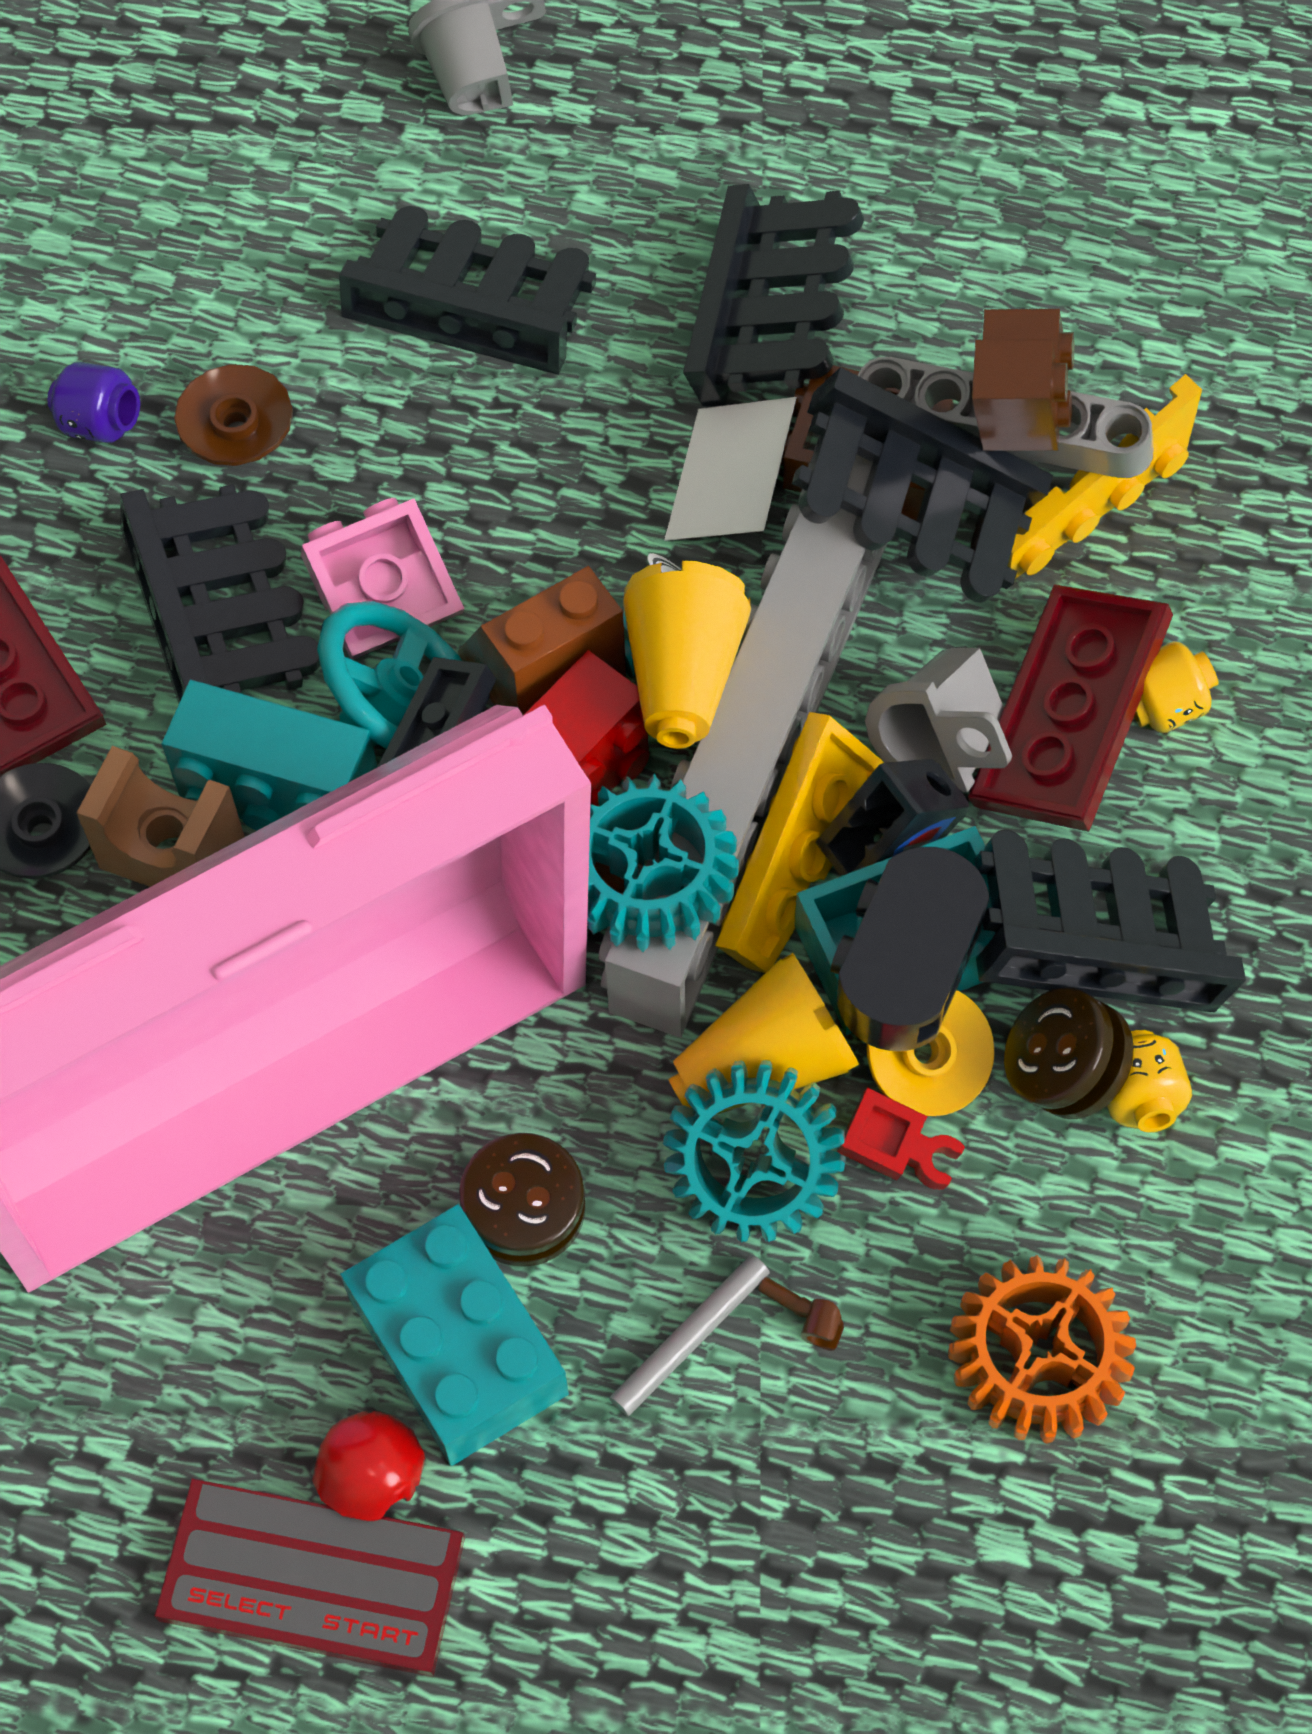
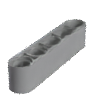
[858,357,1154,478]

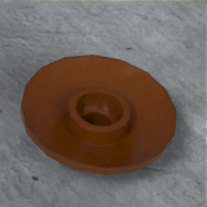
[174,364,293,466]

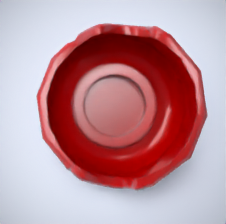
[312,1411,426,1521]

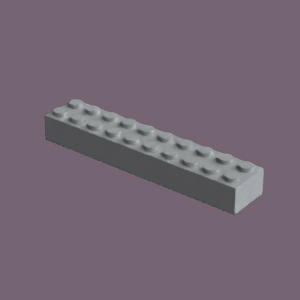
[598,454,887,1038]

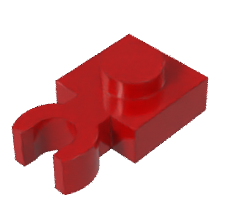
[836,1087,965,1190]

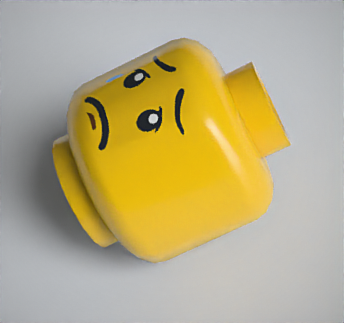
[1134,641,1219,733]
[1107,1030,1192,1133]

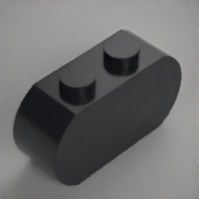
[830,847,989,1051]

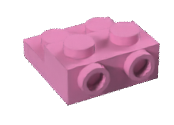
[301,498,464,660]

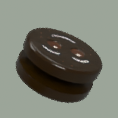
[1004,987,1134,1120]
[459,1133,586,1267]

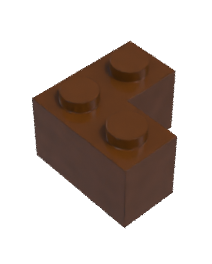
[972,309,1074,451]

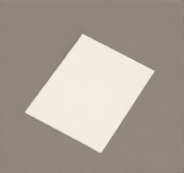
[664,397,797,541]

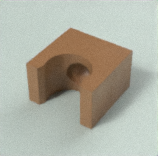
[77,746,245,887]

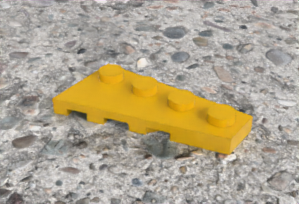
[1007,374,1202,579]
[715,712,885,973]

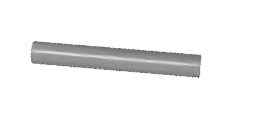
[609,1254,770,1417]

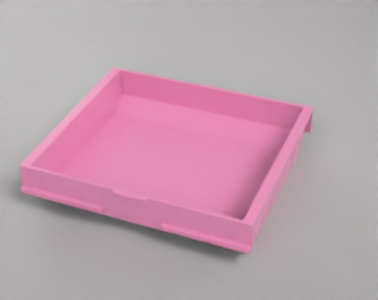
[0,705,591,1293]

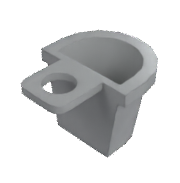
[408,0,546,115]
[865,648,1012,792]

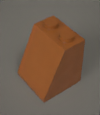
[458,565,626,715]

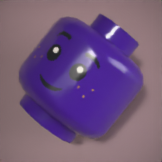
[47,362,140,443]

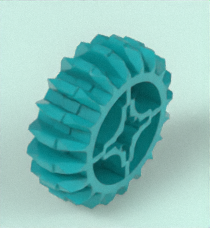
[587,774,739,953]
[663,1060,846,1243]

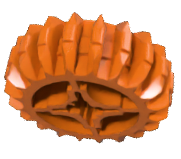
[948,1255,1136,1444]

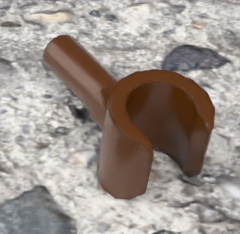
[758,1277,844,1351]

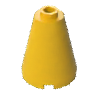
[623,561,751,749]
[668,953,859,1115]

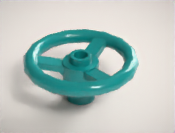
[317,601,462,749]

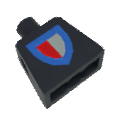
[815,759,969,876]

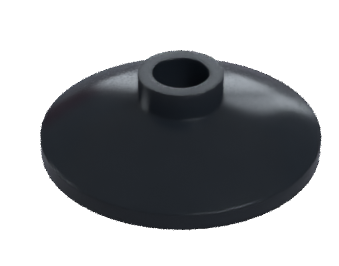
[0,763,91,879]

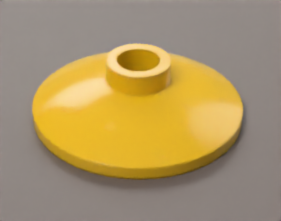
[867,990,994,1116]

